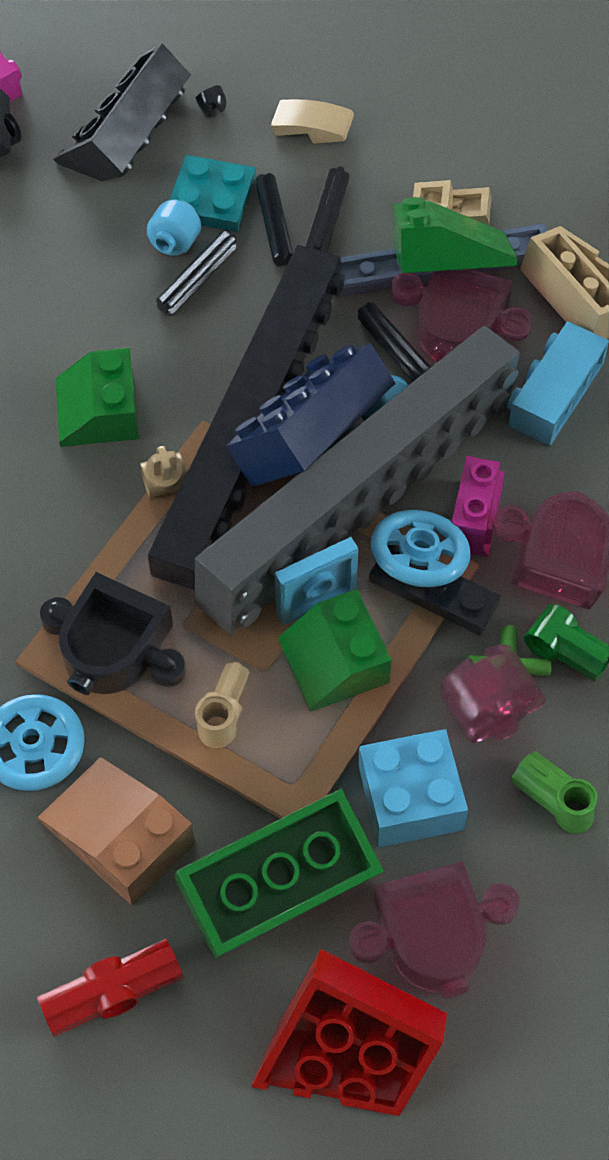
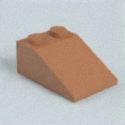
[38,757,195,906]

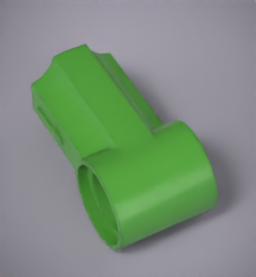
[511,751,598,834]

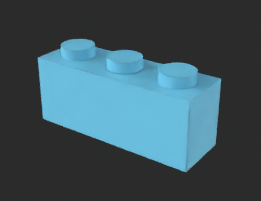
[507,321,609,446]

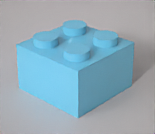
[358,729,468,848]

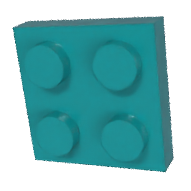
[170,155,256,232]

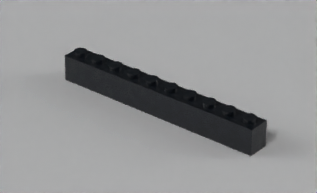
[147,244,345,590]

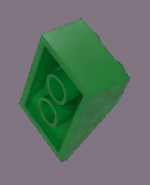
[392,197,517,273]

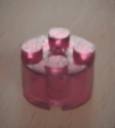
[440,645,546,743]

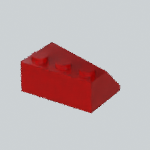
[251,949,447,1116]

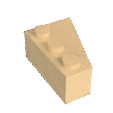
[520,226,609,339]

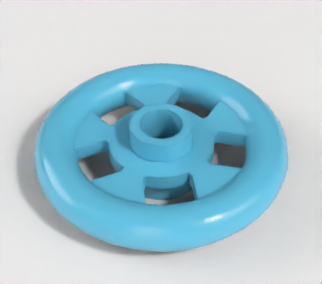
[371,510,470,587]
[0,694,85,791]

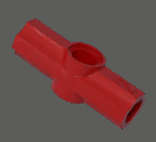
[37,939,183,1037]

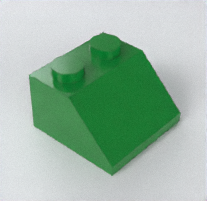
[56,348,139,447]
[278,589,391,712]

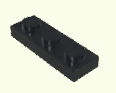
[369,545,501,636]

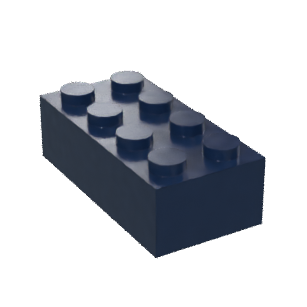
[226,343,396,487]

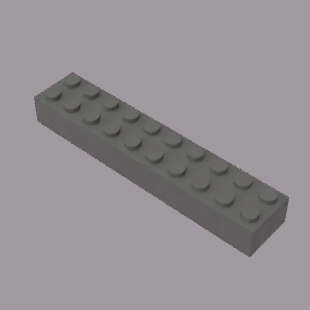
[195,325,520,635]

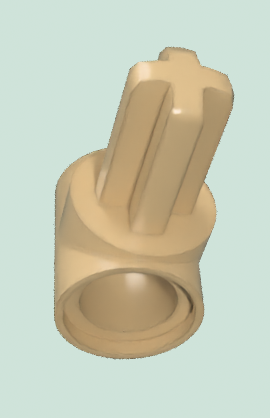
[140,446,187,498]
[195,662,249,748]

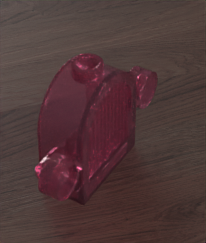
[391,269,532,362]
[492,491,609,610]
[349,861,520,998]

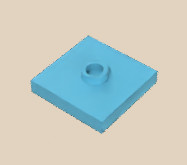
[275,537,358,625]

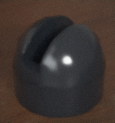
[195,85,227,117]

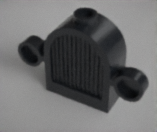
[40,572,186,695]

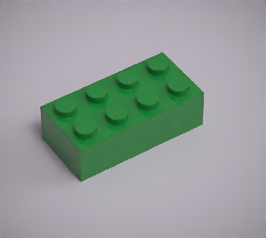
[174,788,384,960]

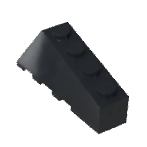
[53,43,191,181]

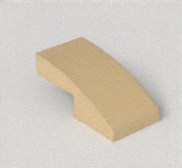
[271,99,354,144]
[413,180,492,225]

